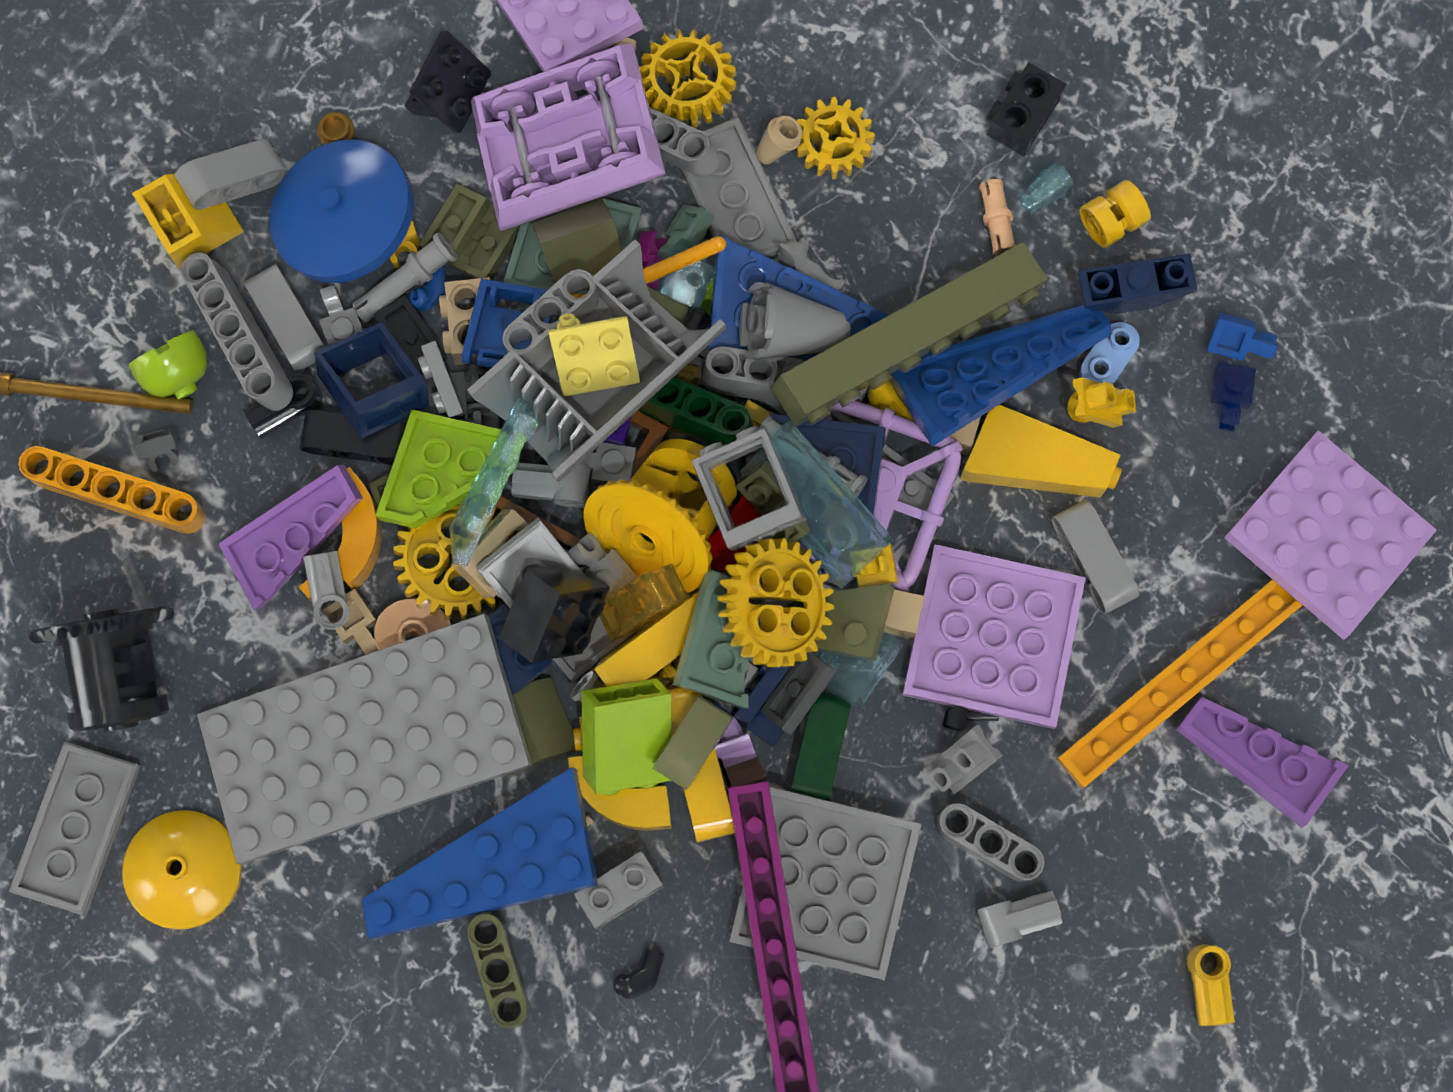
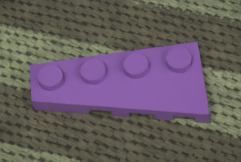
[218,465,362,610]
[1176,697,1349,828]

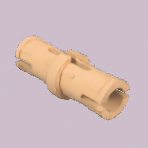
[979,179,1016,257]

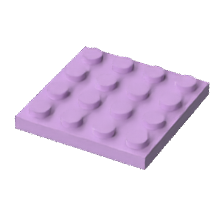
[1224,430,1437,640]
[902,544,1086,729]

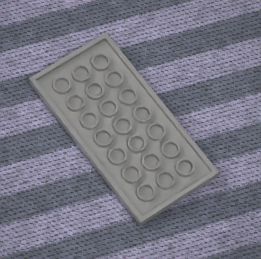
[197,614,533,864]

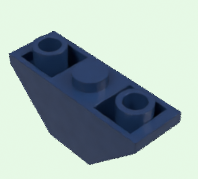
[1077,253,1197,314]

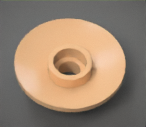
[374,599,451,651]

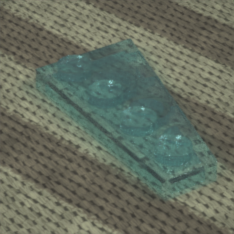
[450,398,538,567]

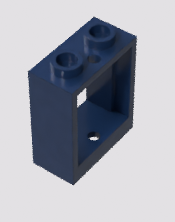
[314,322,429,438]

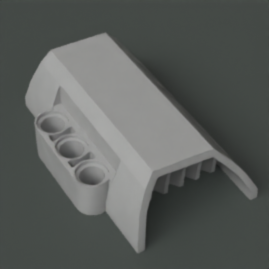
[467,239,726,483]

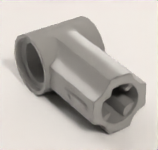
[512,462,591,508]
[303,550,349,630]
[977,891,1062,948]

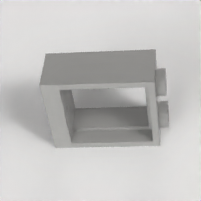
[692,426,807,551]

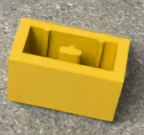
[132,173,244,269]

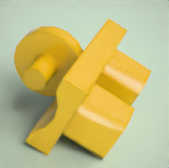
[1067,377,1136,428]

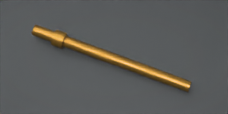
[0,372,193,414]

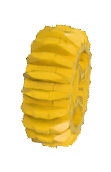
[639,29,736,128]

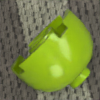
[128,330,208,400]

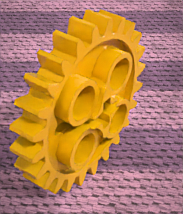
[393,499,515,620]
[717,538,834,667]

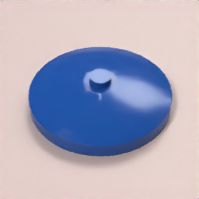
[269,140,414,283]

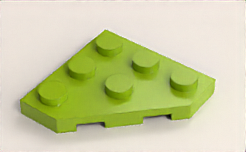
[375,409,522,529]

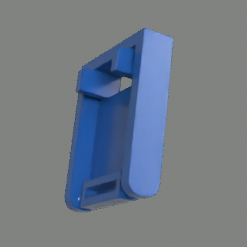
[462,279,553,368]

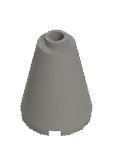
[739,282,850,360]

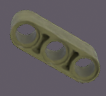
[467,914,530,1028]

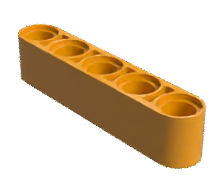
[18,446,206,534]

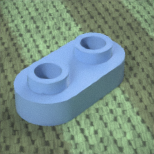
[1079,322,1140,384]

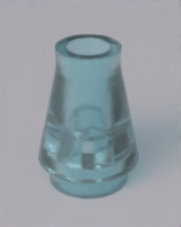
[1018,162,1075,215]

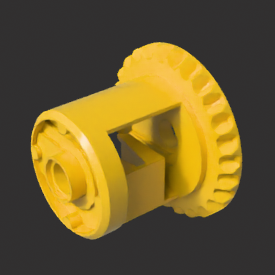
[584,439,737,595]

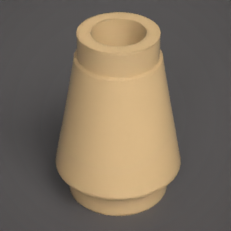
[755,116,802,164]

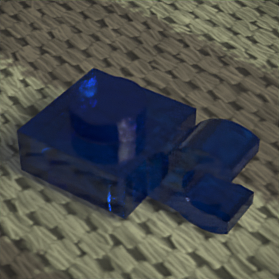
[1211,362,1256,432]

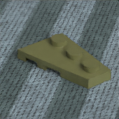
[787,583,895,662]

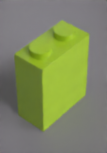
[581,678,671,795]

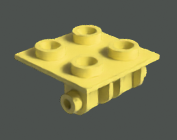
[548,313,640,397]

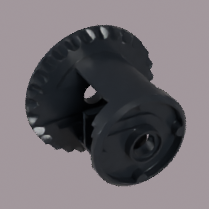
[28,605,174,732]

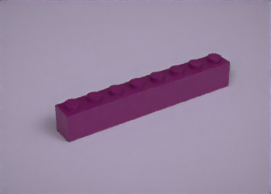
[728,780,819,1092]

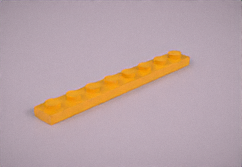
[1056,579,1303,790]

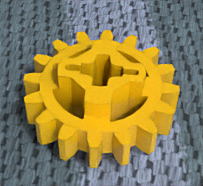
[796,97,875,179]

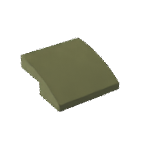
[419,184,520,280]

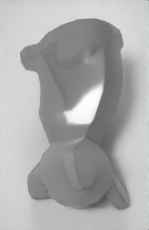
[775,238,846,291]

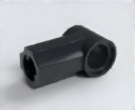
[243,373,323,439]

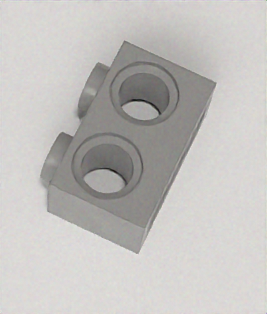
[574,851,664,930]

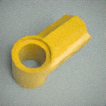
[1187,944,1235,1026]

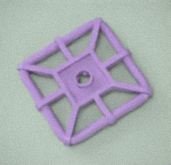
[765,401,963,592]

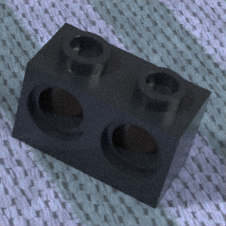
[986,62,1067,157]

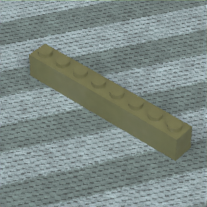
[771,242,1048,427]

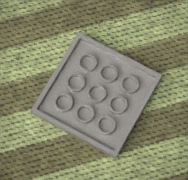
[729,787,921,980]

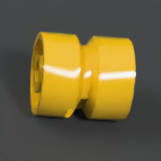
[1079,180,1151,248]

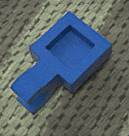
[1207,312,1278,361]

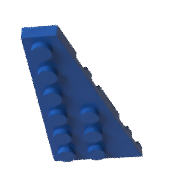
[707,235,889,361]
[362,767,598,939]

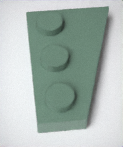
[673,570,749,709]

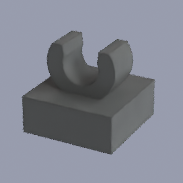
[134,424,179,472]

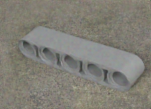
[181,252,293,411]

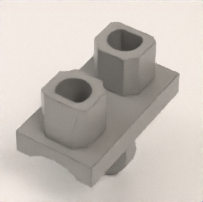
[929,725,1003,794]

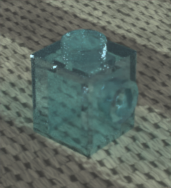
[657,247,715,308]

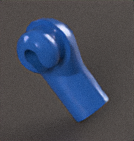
[409,265,447,311]

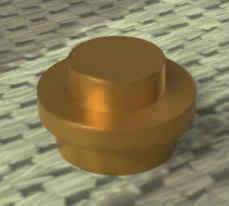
[317,113,355,145]

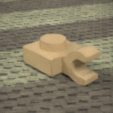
[322,589,378,655]

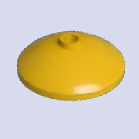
[122,810,242,929]

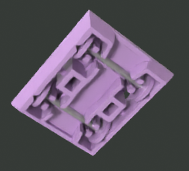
[470,43,666,231]

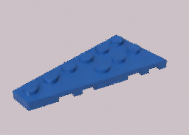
[890,305,1111,447]

